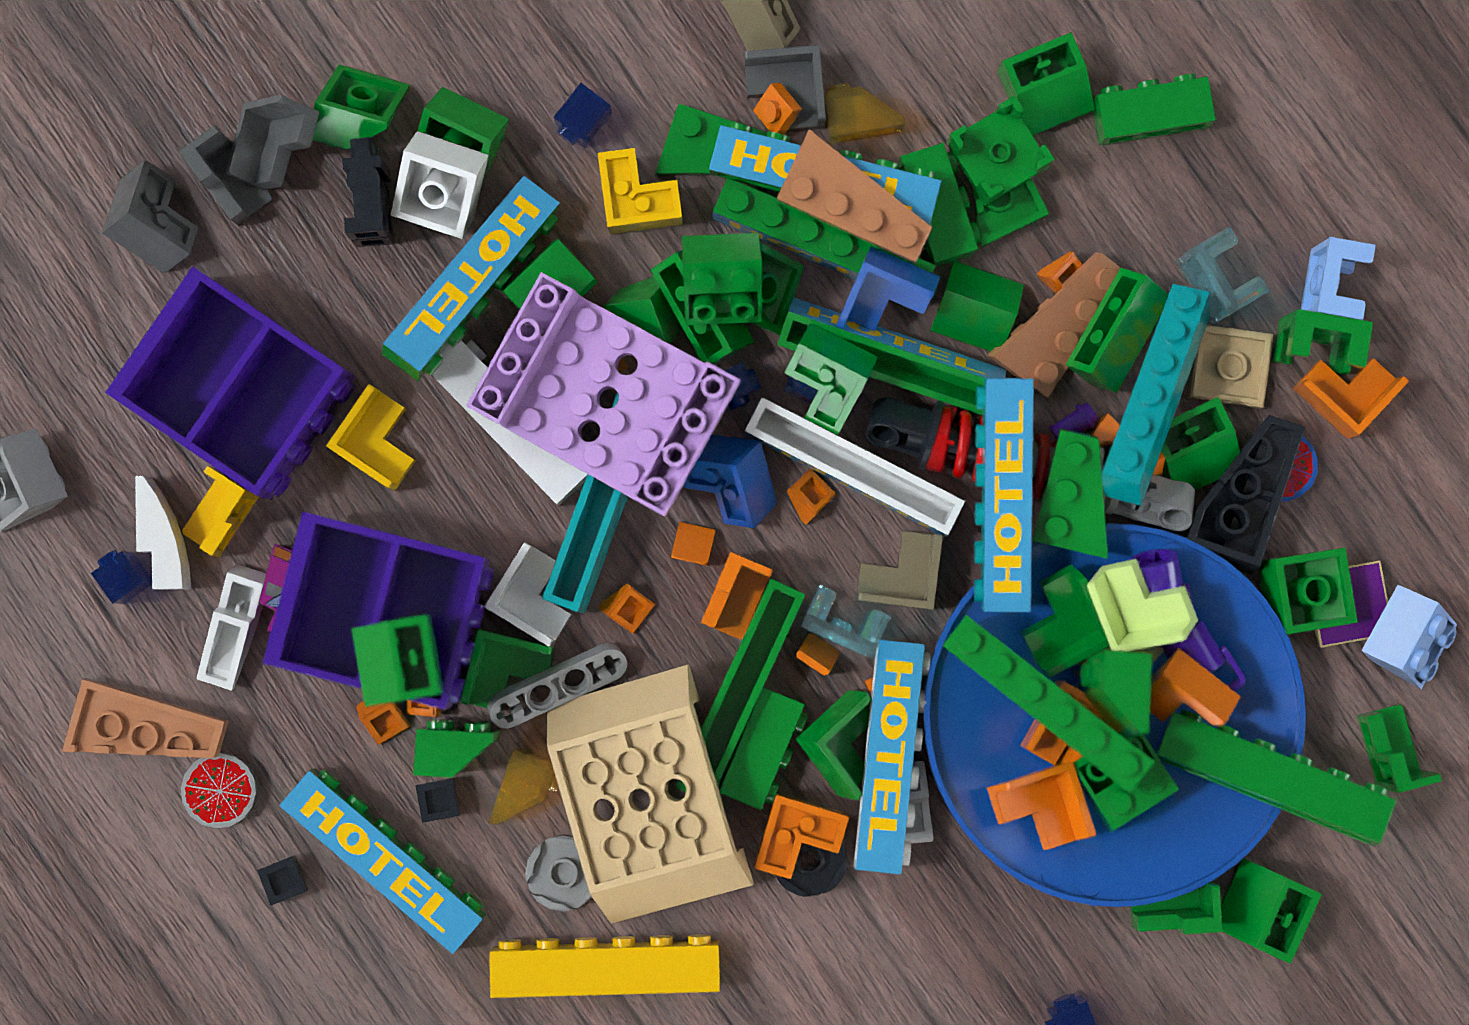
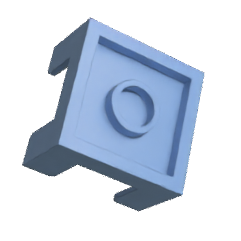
[1301,237,1376,320]

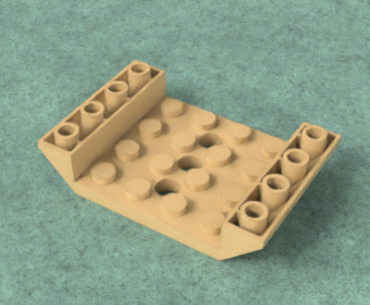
[547,664,754,924]

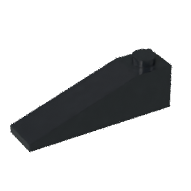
[1187,415,1305,575]

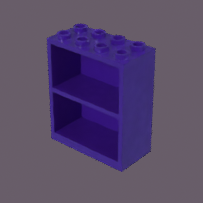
[105,266,356,500]
[262,512,494,710]

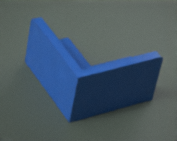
[836,246,940,331]
[683,434,777,528]

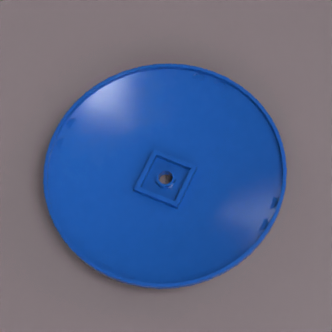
[923,524,1306,907]

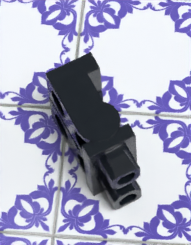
[342,137,394,247]

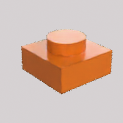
[753,82,802,135]

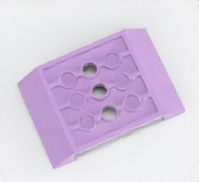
[466,272,741,517]

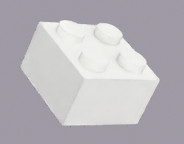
[391,131,489,239]

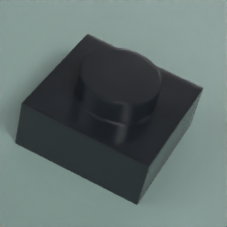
[415,778,461,823]
[257,855,308,906]

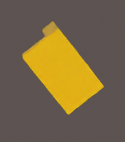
[597,148,683,235]
[326,384,416,491]
[182,465,259,557]

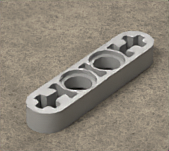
[487,643,627,729]

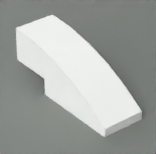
[135,476,191,590]
[196,564,266,691]

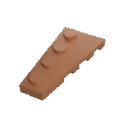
[777,129,932,264]
[987,252,1121,398]
[62,678,229,758]

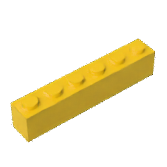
[489,934,720,998]

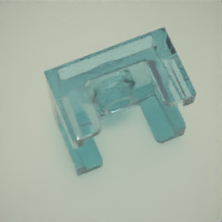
[1176,226,1269,324]
[799,585,890,658]

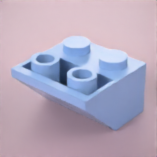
[1362,585,1457,690]

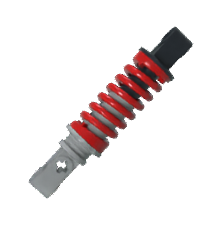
[866,397,1195,532]

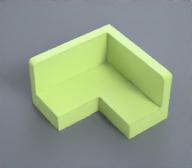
[1087,559,1198,652]

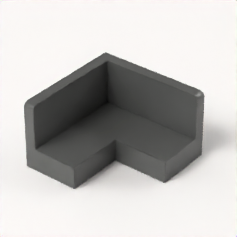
[744,45,826,132]
[226,95,319,190]
[178,125,273,226]
[102,159,198,273]

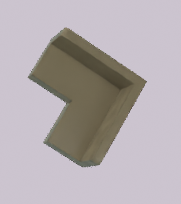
[721,0,801,51]
[856,531,943,610]

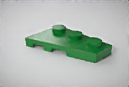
[655,103,767,176]
[972,178,1049,249]
[1033,428,1108,559]

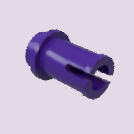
[1049,402,1099,439]

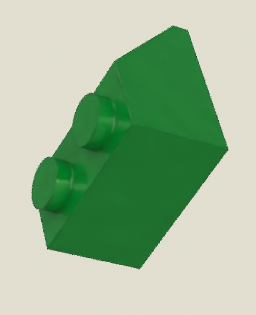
[418,86,509,184]
[1258,548,1358,634]
[1080,650,1152,739]

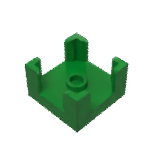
[946,95,1054,206]
[1272,309,1373,375]

